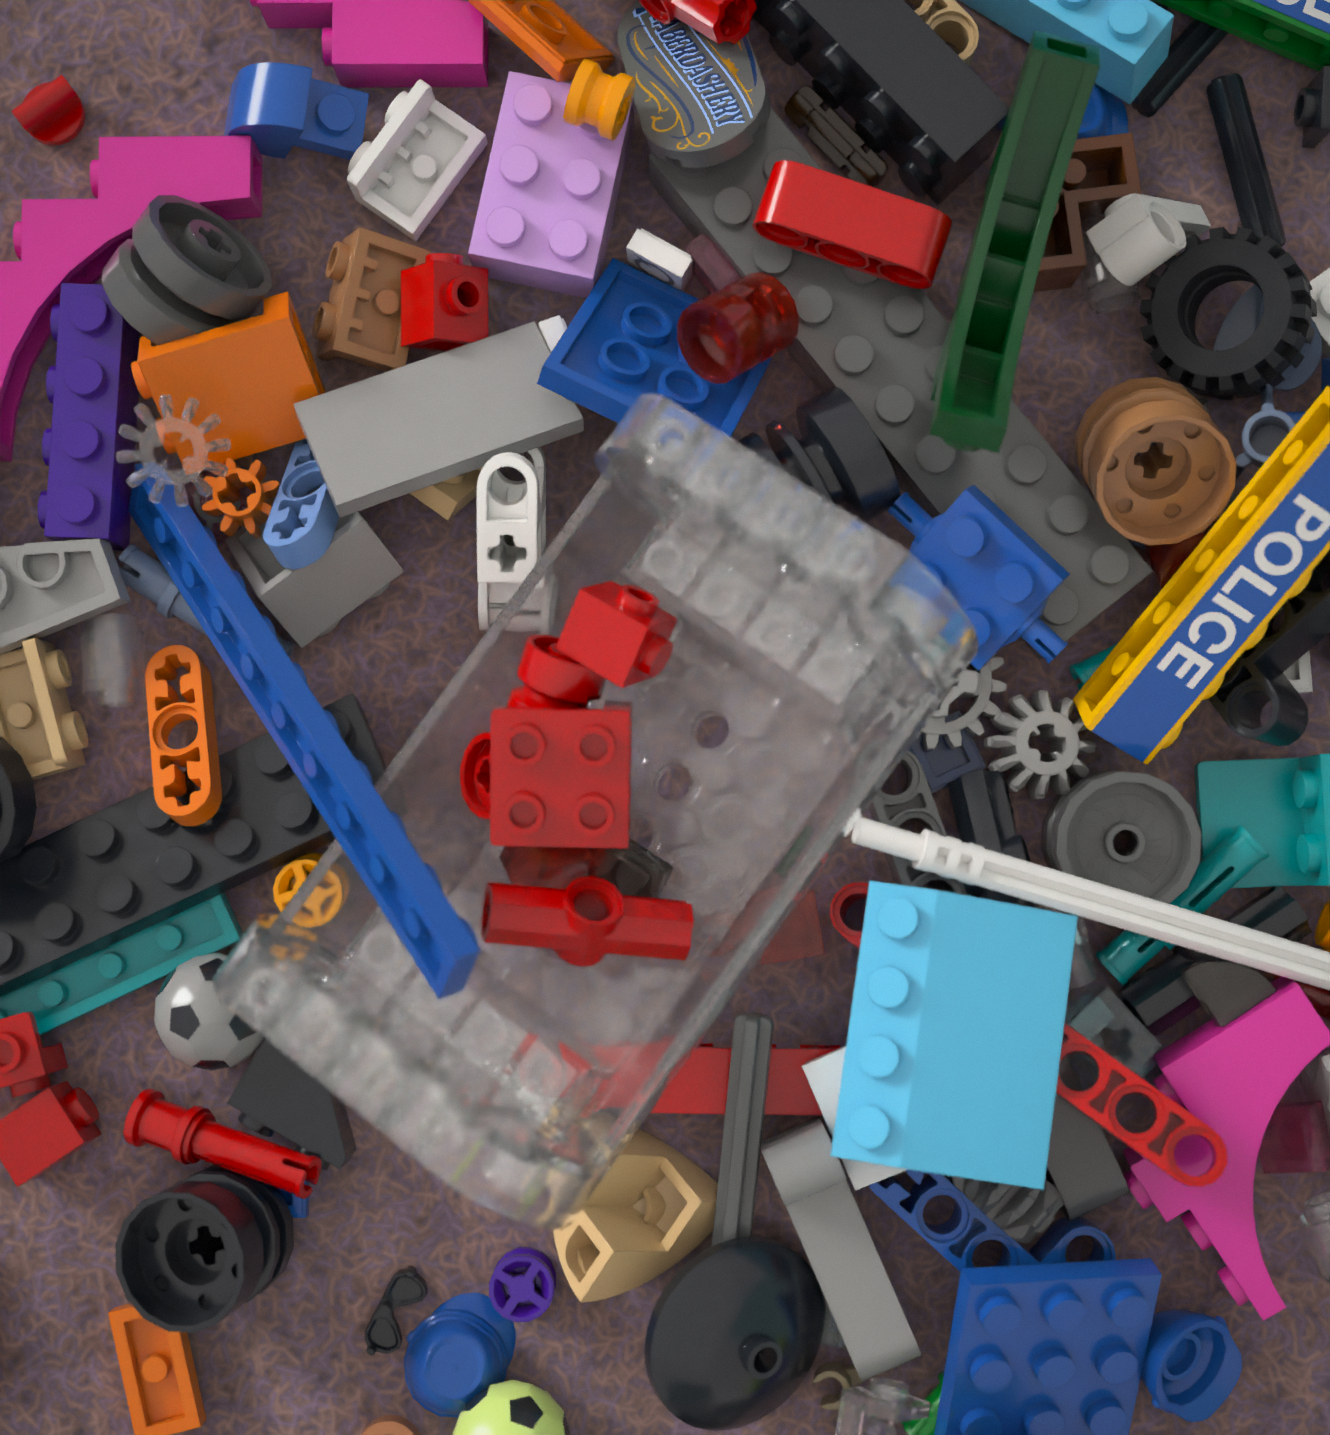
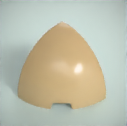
[553,1111,718,1303]

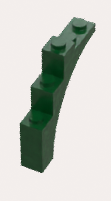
[930,30,1100,453]

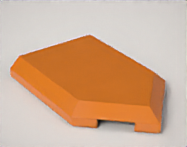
[468,0,615,82]

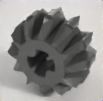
[950,1176,1063,1244]

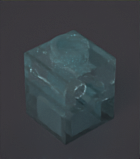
[1065,984,1162,1079]

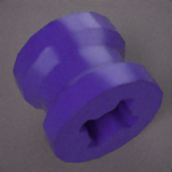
[489,1247,556,1322]

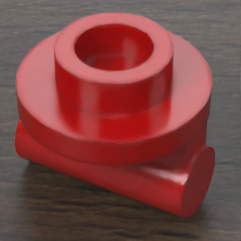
[11,74,85,145]

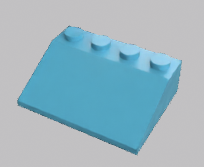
[831,881,1078,1190]

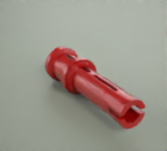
[123,1088,322,1199]

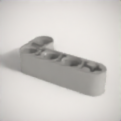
[761,1117,922,1382]

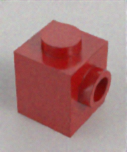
[401,253,488,352]
[555,580,678,688]

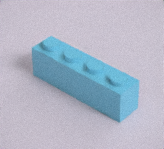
[959,0,1174,104]

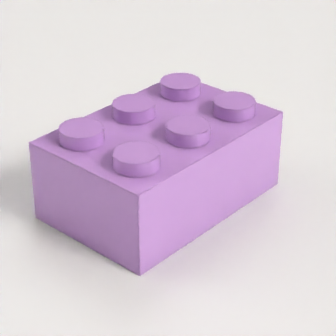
[468,71,634,298]

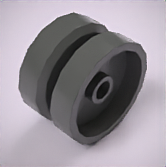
[102,195,273,345]
[1041,771,1201,904]

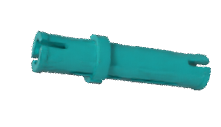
[1095,825,1270,985]

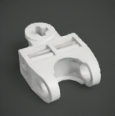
[477,447,547,632]

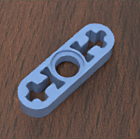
[263,439,339,569]

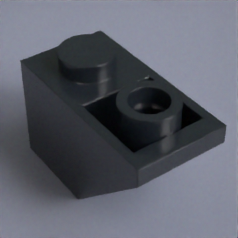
[227,1029,356,1170]

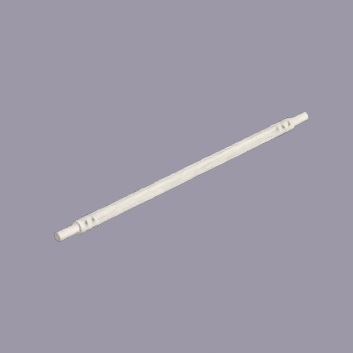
[851,817,1330,990]

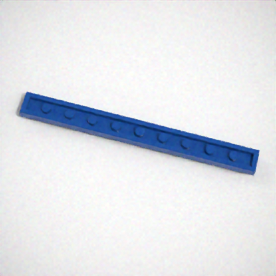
[128,460,481,1000]

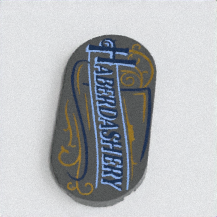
[617,0,771,168]

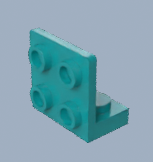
[1194,754,1330,888]

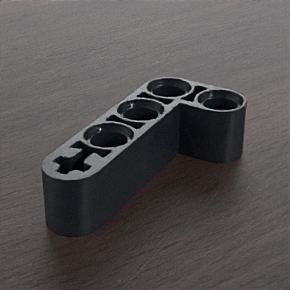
[1208,550,1330,747]

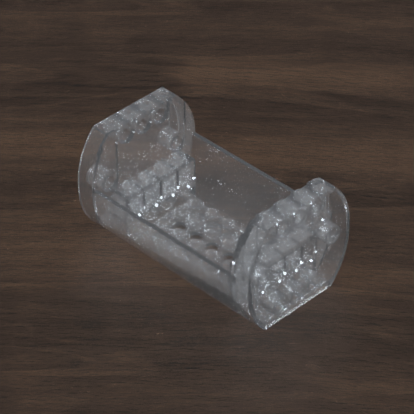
[213,394,978,1228]

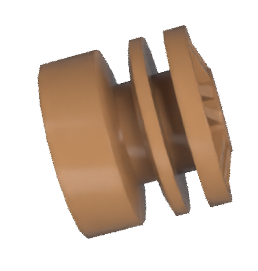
[1075,377,1236,545]

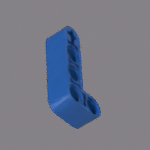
[868,1169,1116,1272]

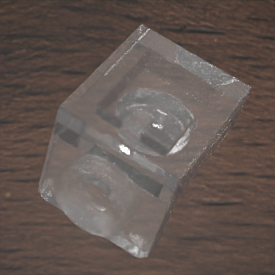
[835,1377,931,1435]

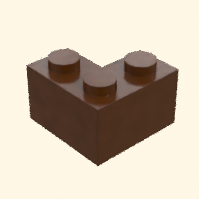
[1033,132,1142,292]

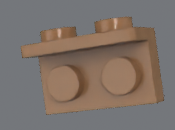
[312,227,431,372]

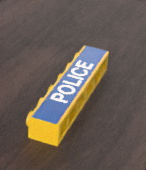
[1073,386,1330,765]

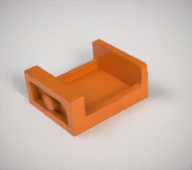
[131,291,326,474]

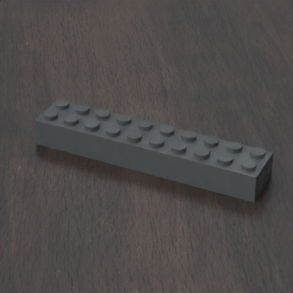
[648,107,1153,659]

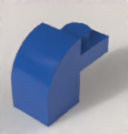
[224,62,369,160]

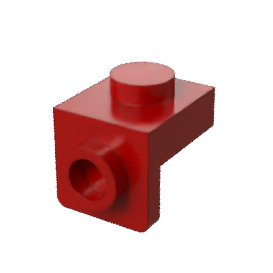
[0,1011,68,1098]

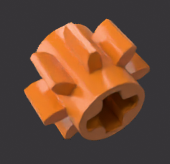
[202,458,280,539]

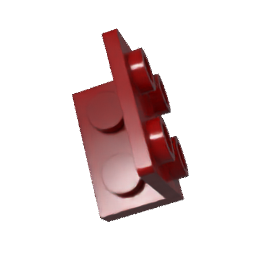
[490,701,633,849]

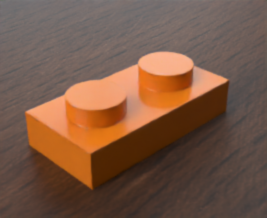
[108,1303,207,1435]

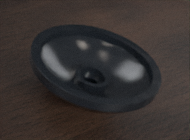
[644,1237,825,1431]

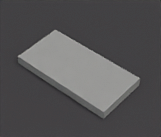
[293,321,584,518]

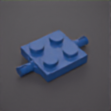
[885,485,1070,671]

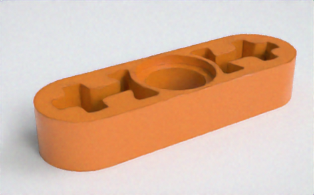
[145,645,222,827]

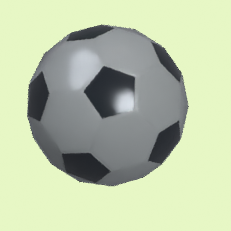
[154,953,273,1071]

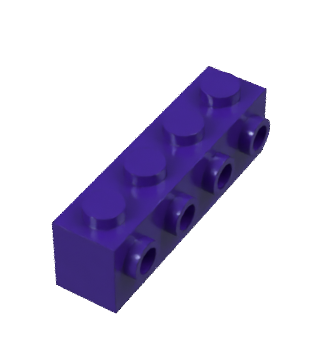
[37,283,143,551]

